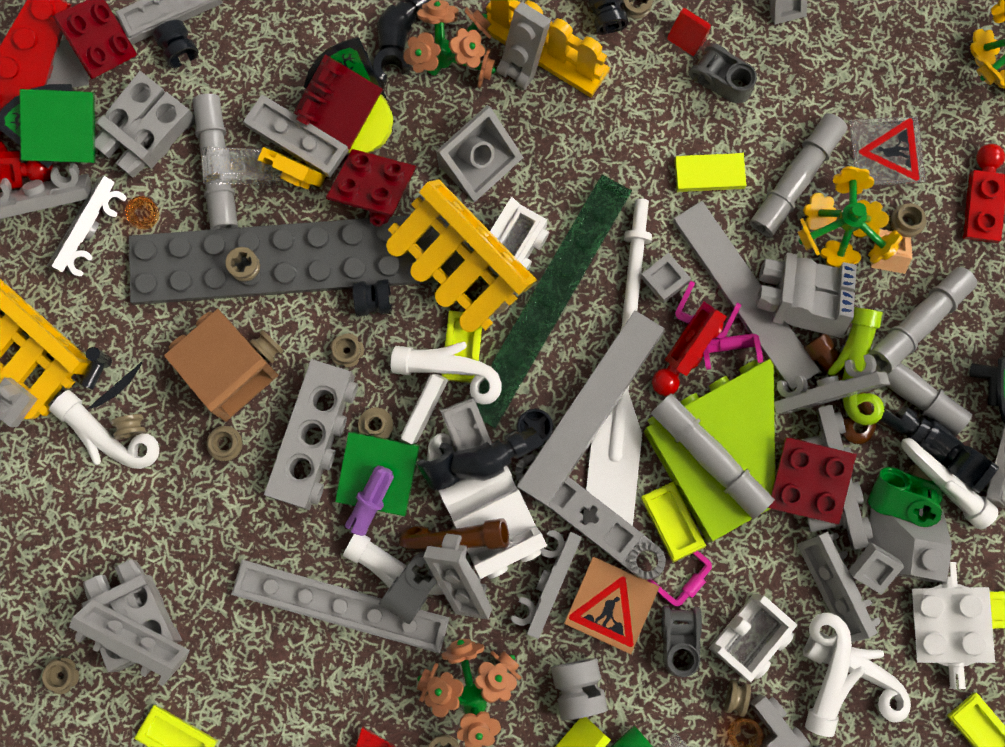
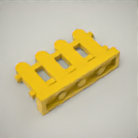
[486,0,610,98]
[386,179,537,332]
[0,279,91,419]

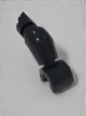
[373,0,431,90]
[880,406,999,493]
[416,426,544,491]

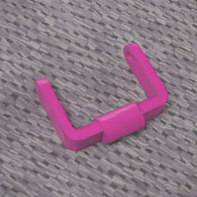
[675,281,742,338]
[704,334,763,370]
[647,551,712,606]

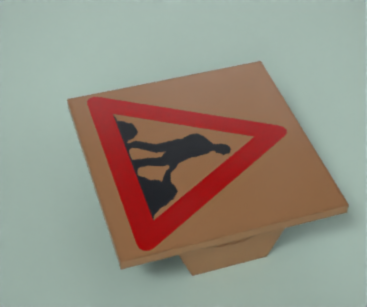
[564,557,660,654]

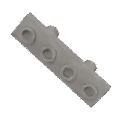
[800,405,873,550]

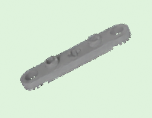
[515,454,666,580]

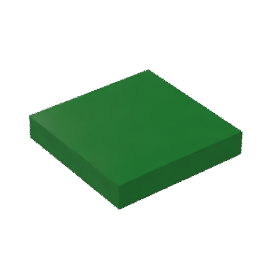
[20,89,95,163]
[335,431,420,516]

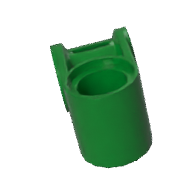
[868,467,943,527]

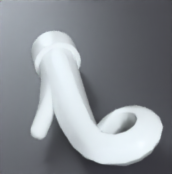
[391,342,501,405]
[49,390,159,469]
[901,438,998,529]
[343,534,444,595]
[805,613,865,737]
[803,632,911,723]

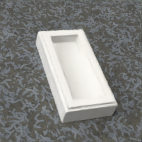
[401,374,449,444]

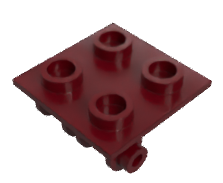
[52,0,138,80]
[294,54,383,150]
[326,149,416,227]
[768,437,857,525]

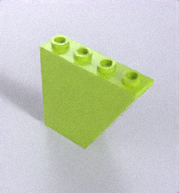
[643,359,775,543]

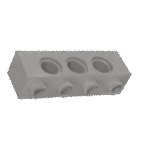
[264,359,358,510]

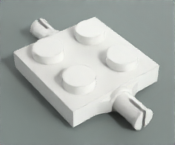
[912,562,995,689]

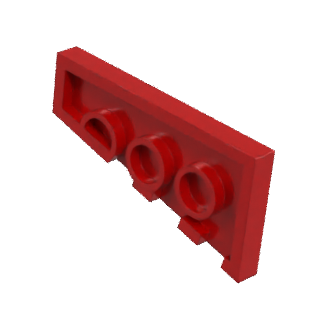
[0,0,71,111]

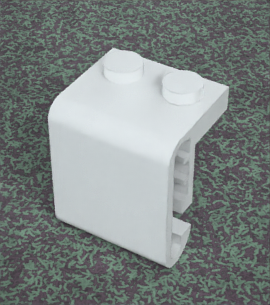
[439,466,547,579]

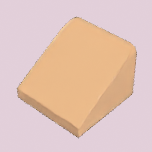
[871,229,912,274]

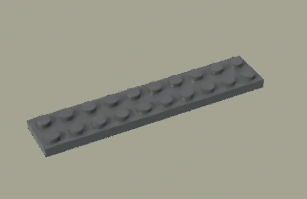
[129,211,474,305]

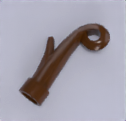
[804,334,876,444]
[399,518,509,552]

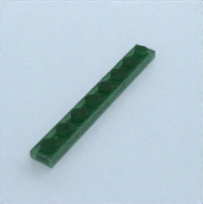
[476,175,632,430]

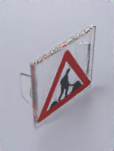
[849,116,926,186]

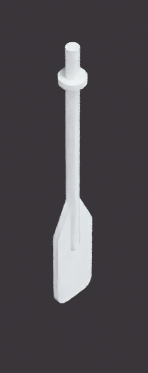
[583,199,652,525]

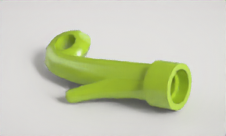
[828,307,884,425]

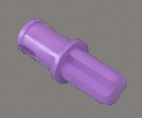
[345,465,394,536]

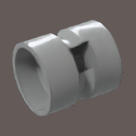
[551,658,608,720]

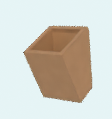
[164,309,279,422]

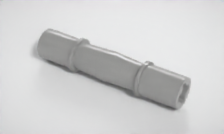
[192,94,238,230]
[749,113,848,238]
[868,267,977,374]
[838,338,972,436]
[651,393,775,520]

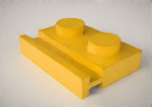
[257,147,326,189]

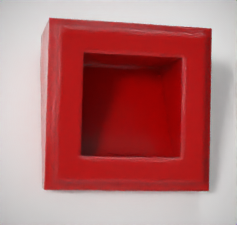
[667,8,711,56]

